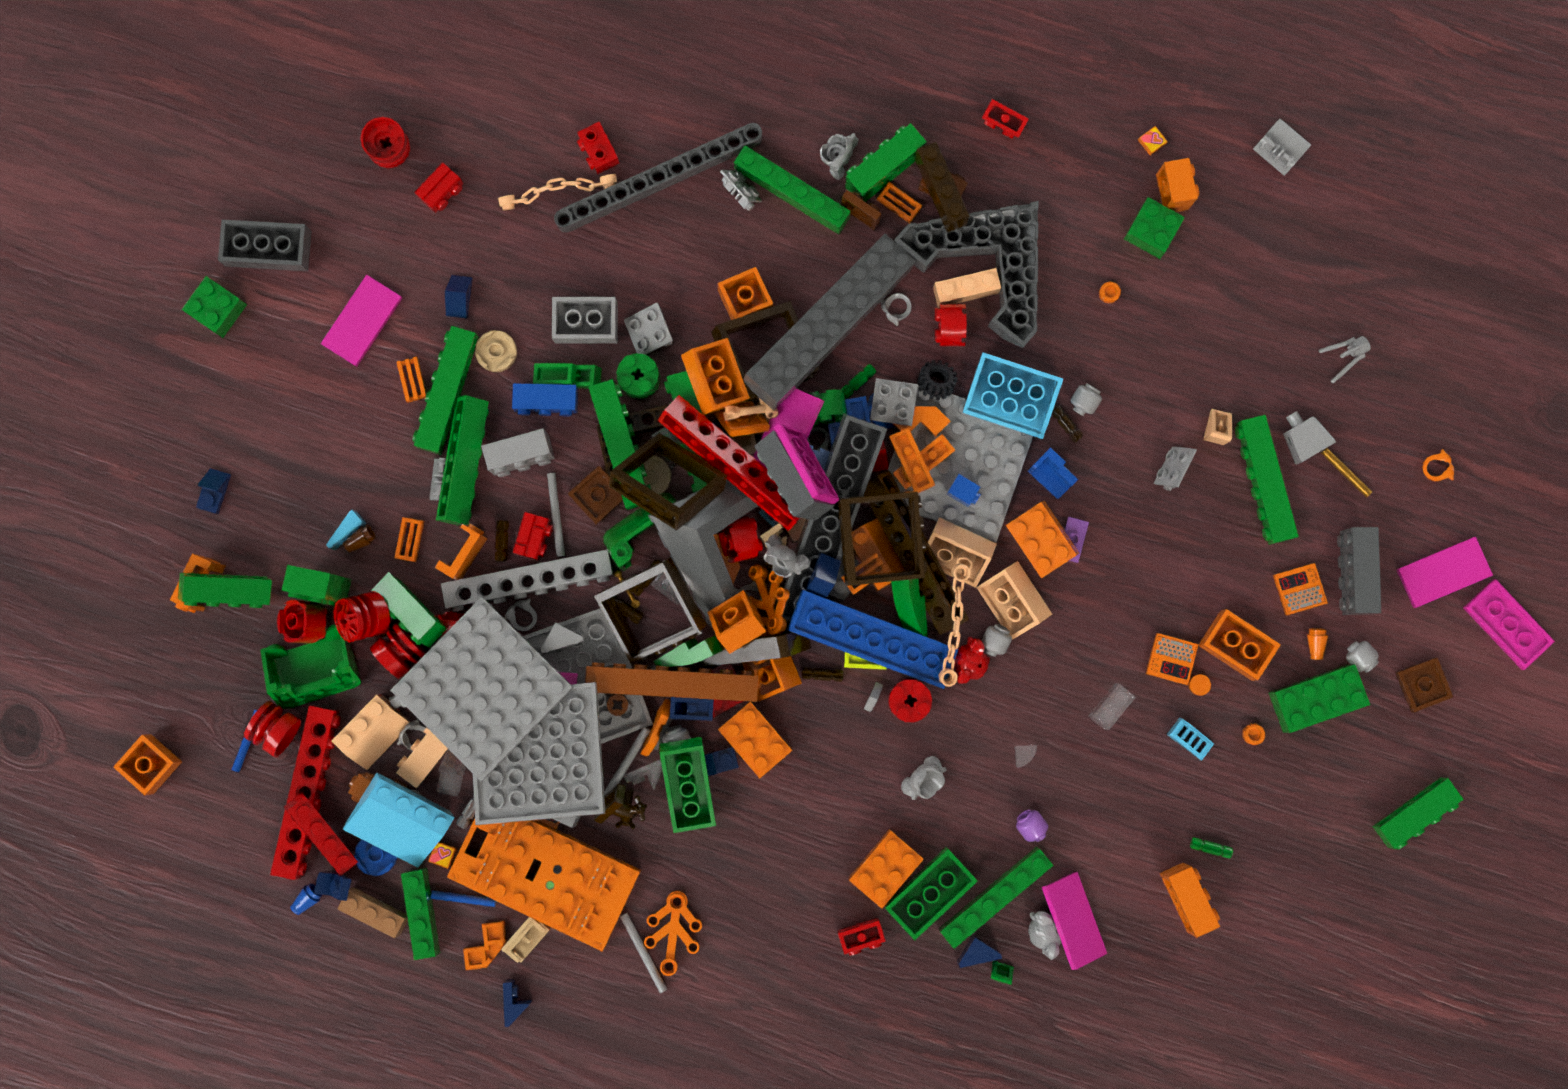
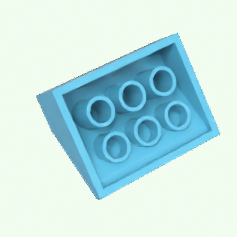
[962,352,1063,439]
[343,772,455,868]

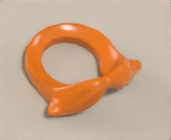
[1422,449,1454,482]

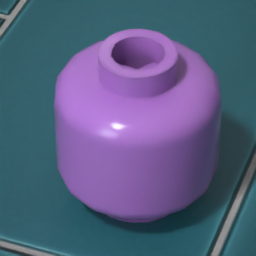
[1016,810,1048,842]

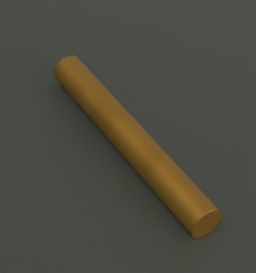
[1321,448,1372,498]

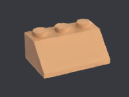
[927,517,997,588]
[976,561,1052,640]
[332,694,410,770]

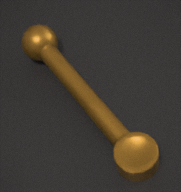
[614,569,640,608]

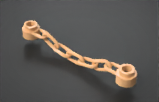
[498,174,618,211]
[939,563,970,687]

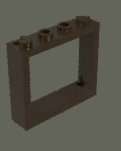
[711,301,820,400]
[609,433,727,531]
[838,491,927,586]
[594,557,707,663]

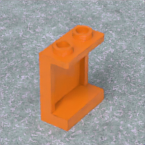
[435,524,487,580]
[170,553,226,613]

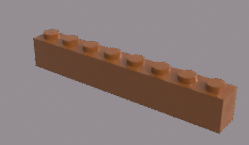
[585,662,758,702]

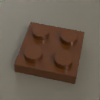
[841,190,882,231]
[568,466,623,525]
[1395,657,1453,712]

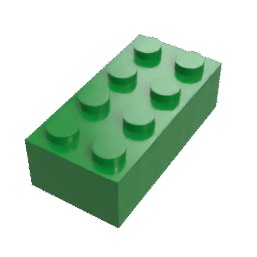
[845,123,927,202]
[282,565,352,606]
[1268,664,1370,733]
[659,737,716,833]
[884,847,978,941]

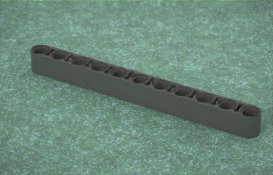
[554,123,762,233]

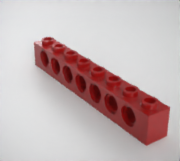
[657,395,800,531]
[270,705,341,880]

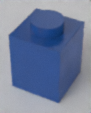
[946,474,981,507]

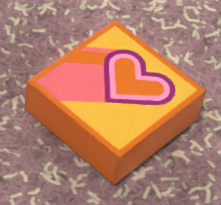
[1138,126,1168,156]
[428,842,457,869]

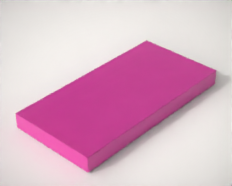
[321,275,402,367]
[753,389,824,469]
[774,423,839,504]
[1396,537,1493,608]
[1463,579,1555,670]
[1042,872,1107,970]

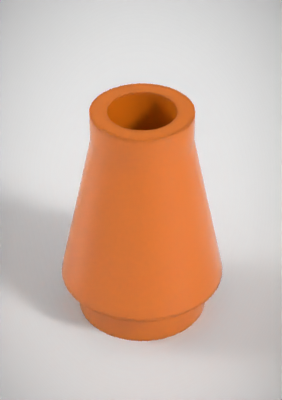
[1307,628,1328,660]

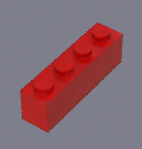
[284,793,358,876]

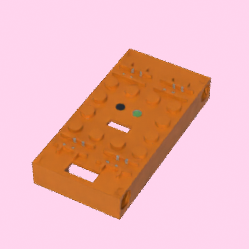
[447,819,642,952]

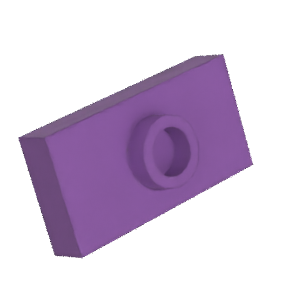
[1064,517,1089,563]

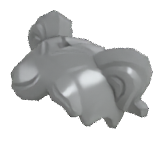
[820,133,859,180]
[764,534,811,578]
[901,756,947,800]
[1028,911,1062,960]

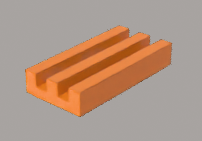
[877,182,922,224]
[397,357,427,403]
[394,517,425,562]
[841,553,889,595]

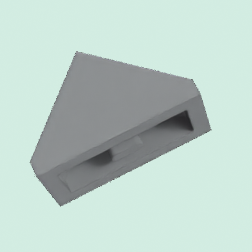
[541,623,584,655]

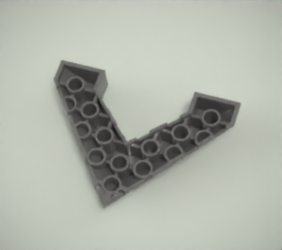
[894,201,1039,348]
[648,479,763,627]

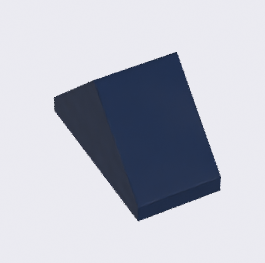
[445,275,473,319]
[805,553,841,599]
[957,935,1002,968]

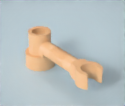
[723,398,779,420]

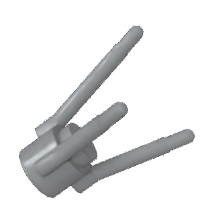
[1319,336,1371,383]

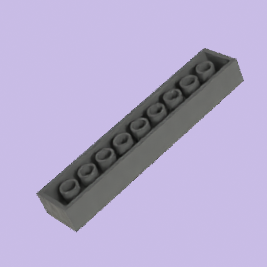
[743,234,916,411]
[775,413,887,622]

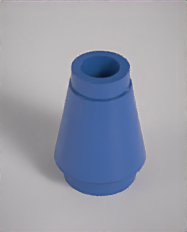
[290,884,322,915]

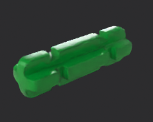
[841,364,876,398]
[1190,837,1233,859]

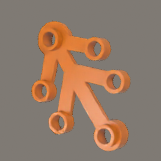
[748,565,790,635]
[644,891,702,976]

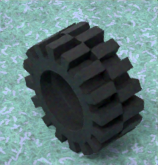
[917,360,958,400]

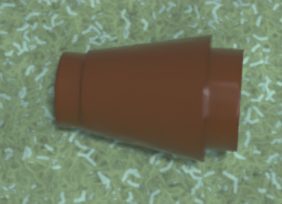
[343,525,376,553]

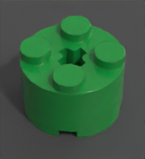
[617,353,660,399]
[808,390,847,427]

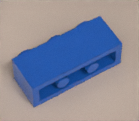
[512,384,578,416]

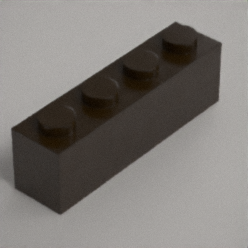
[915,142,969,232]

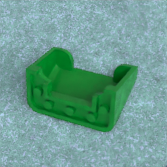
[603,493,677,571]
[260,624,361,709]

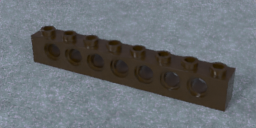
[864,470,969,635]

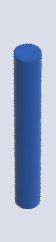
[231,709,258,772]
[431,890,496,907]

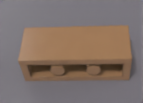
[338,887,408,938]

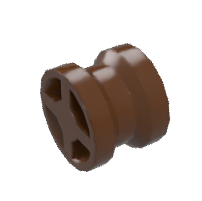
[607,694,628,716]

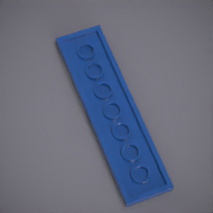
[787,590,959,689]

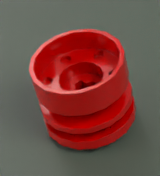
[360,117,411,169]
[334,591,390,643]
[370,623,427,680]
[244,700,302,758]

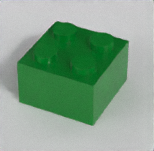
[1124,197,1185,259]
[181,276,247,338]

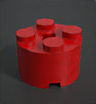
[934,304,967,346]
[718,516,763,563]
[277,600,327,643]
[888,679,932,722]

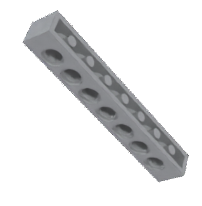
[441,550,614,612]

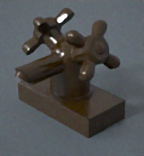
[594,784,647,830]

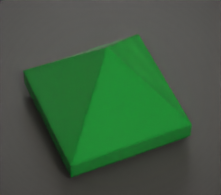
[991,961,1014,985]

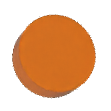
[1099,281,1121,304]
[1188,674,1211,696]
[1242,724,1265,745]

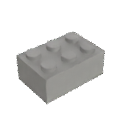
[552,297,618,343]
[481,429,555,477]

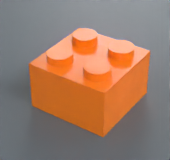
[1156,158,1199,212]
[718,267,773,320]
[707,590,766,654]
[113,734,182,795]

